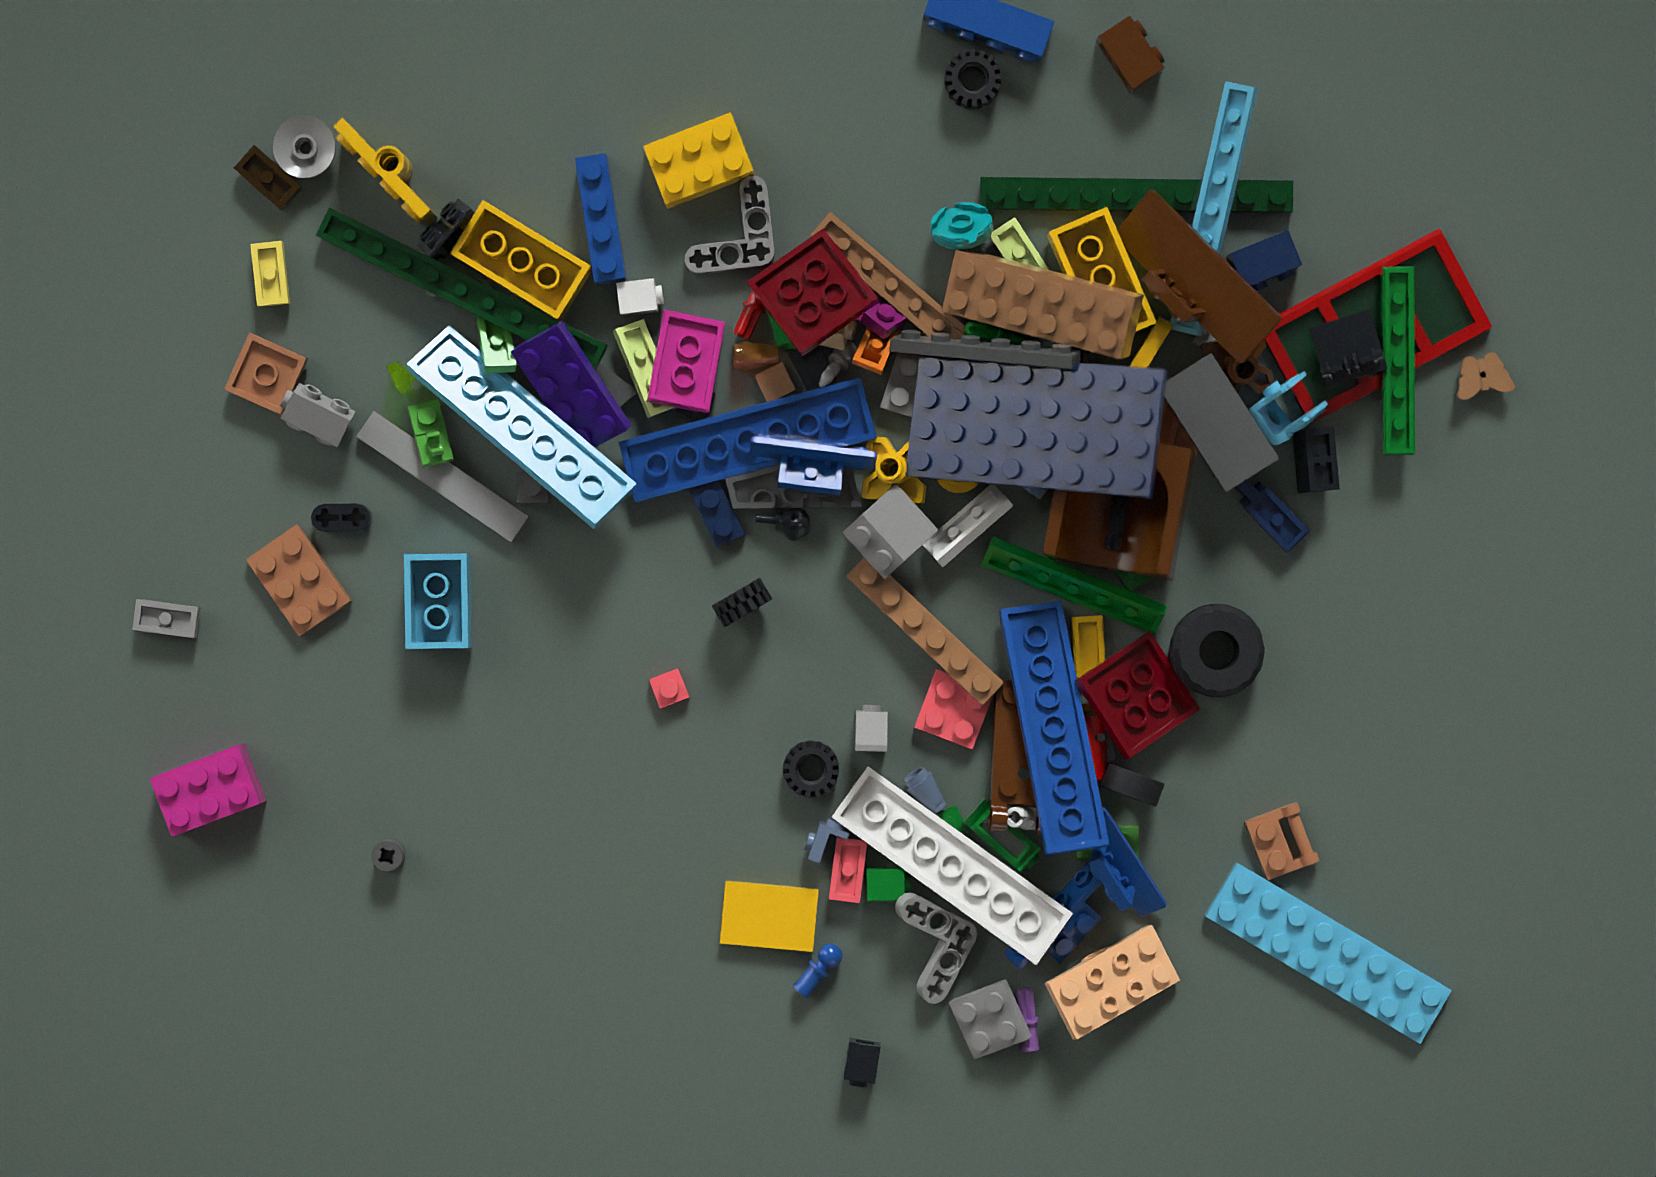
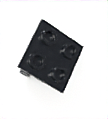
[417,198,475,260]
[1309,309,1388,388]

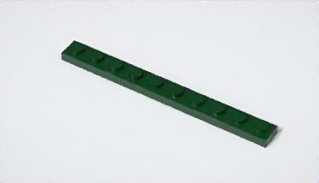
[980,177,1294,213]
[315,207,609,371]

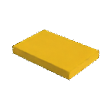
[720,880,819,952]

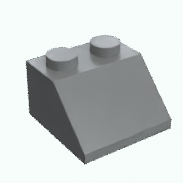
[842,484,938,579]

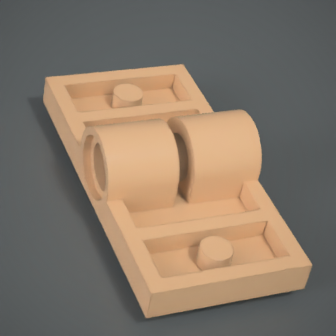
[1044,925,1180,1040]

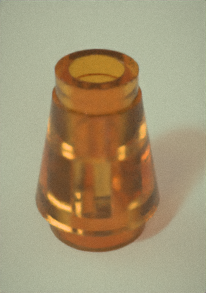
[732,340,779,372]

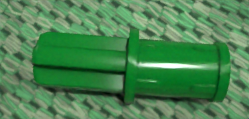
[964,320,1026,345]

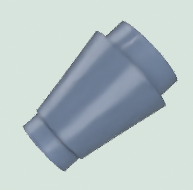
[904,767,946,814]

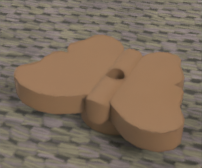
[1456,352,1516,400]

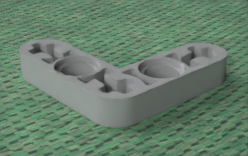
[684,175,775,274]
[895,893,977,1004]

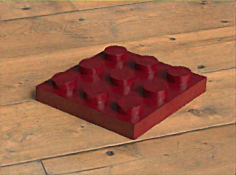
[747,228,879,357]
[1074,631,1200,760]

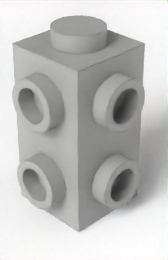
[280,383,356,447]

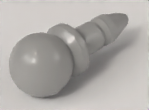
[819,341,857,387]

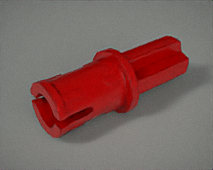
[734,291,766,340]

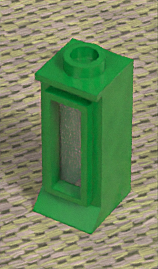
[963,797,1040,872]

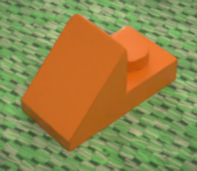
[852,327,900,375]

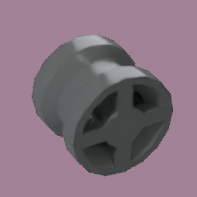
[371,839,405,872]

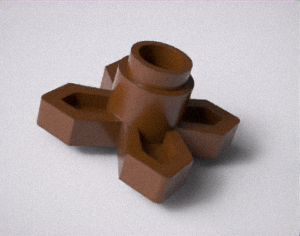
[1200,339,1275,394]

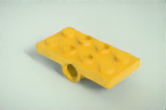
[333,118,437,225]

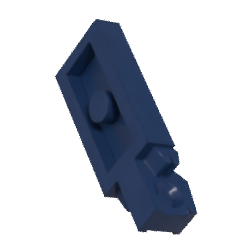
[1235,479,1310,553]

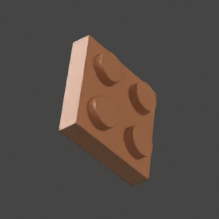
[224,332,308,415]

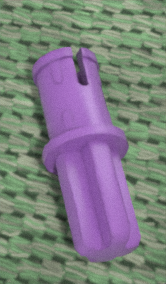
[1016,988,1040,1052]

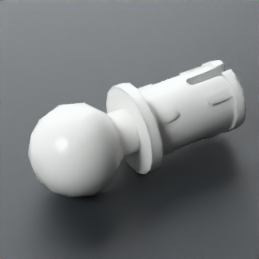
[1008,807,1036,830]

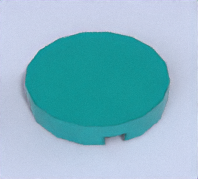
[930,202,994,250]

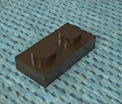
[233,145,302,211]

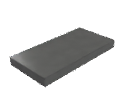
[1164,353,1279,493]

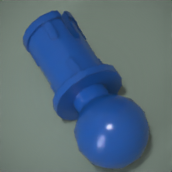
[793,944,842,998]

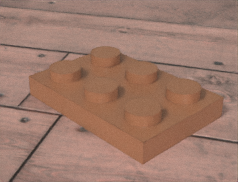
[246,524,352,637]

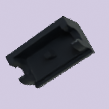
[1293,427,1340,494]

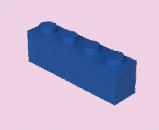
[923,0,1055,63]
[575,153,628,286]

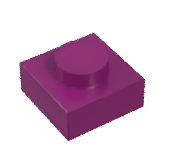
[861,300,906,339]

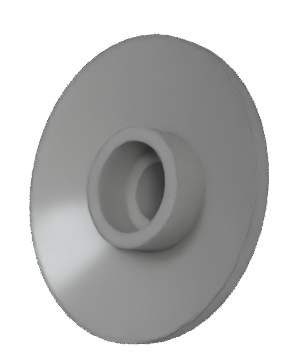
[273,115,336,178]

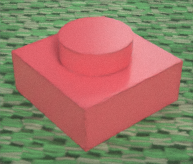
[649,668,690,709]

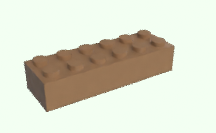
[941,249,1144,359]

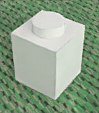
[616,278,664,317]

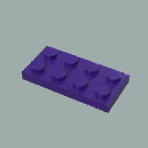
[511,321,632,448]

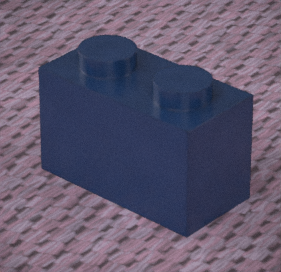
[1226,230,1302,291]

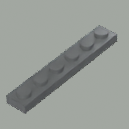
[890,330,1081,369]

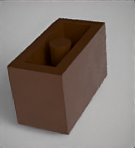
[1096,16,1165,93]

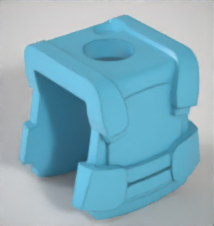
[1249,371,1328,445]

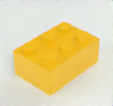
[643,112,754,209]

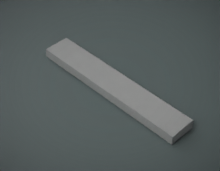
[356,411,529,542]

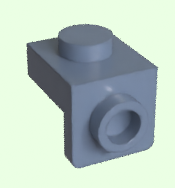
[804,818,850,863]

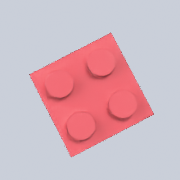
[914,669,994,750]

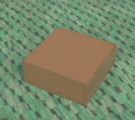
[754,362,796,402]

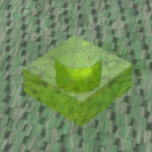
[386,360,416,396]

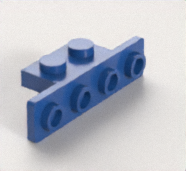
[750,435,877,495]
[1089,808,1167,917]
[1004,863,1102,969]

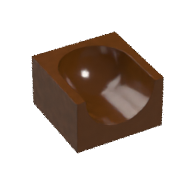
[1043,444,1195,581]

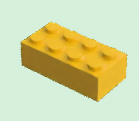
[450,200,592,321]
[1047,207,1157,333]

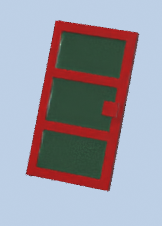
[1265,228,1492,425]

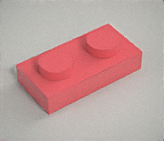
[829,836,867,903]

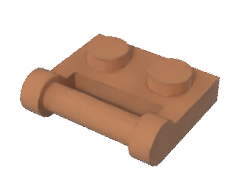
[1244,802,1320,880]

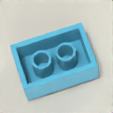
[404,553,473,649]

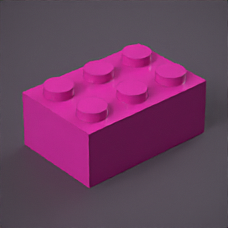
[149,743,266,837]

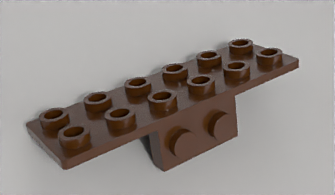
[1117,190,1282,363]

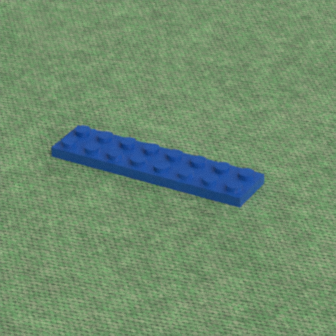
[618,377,877,502]
[999,601,1109,856]

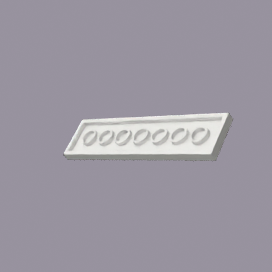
[832,766,1073,965]

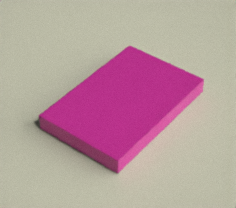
[646,309,725,414]

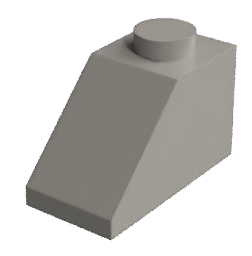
[855,704,888,752]

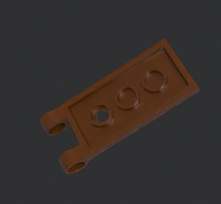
[989,680,1041,835]

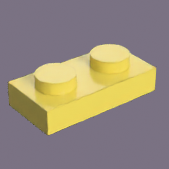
[250,241,290,307]

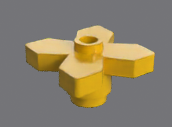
[861,437,926,504]

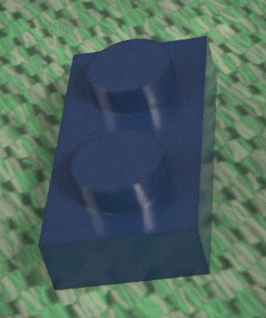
[690,480,745,548]

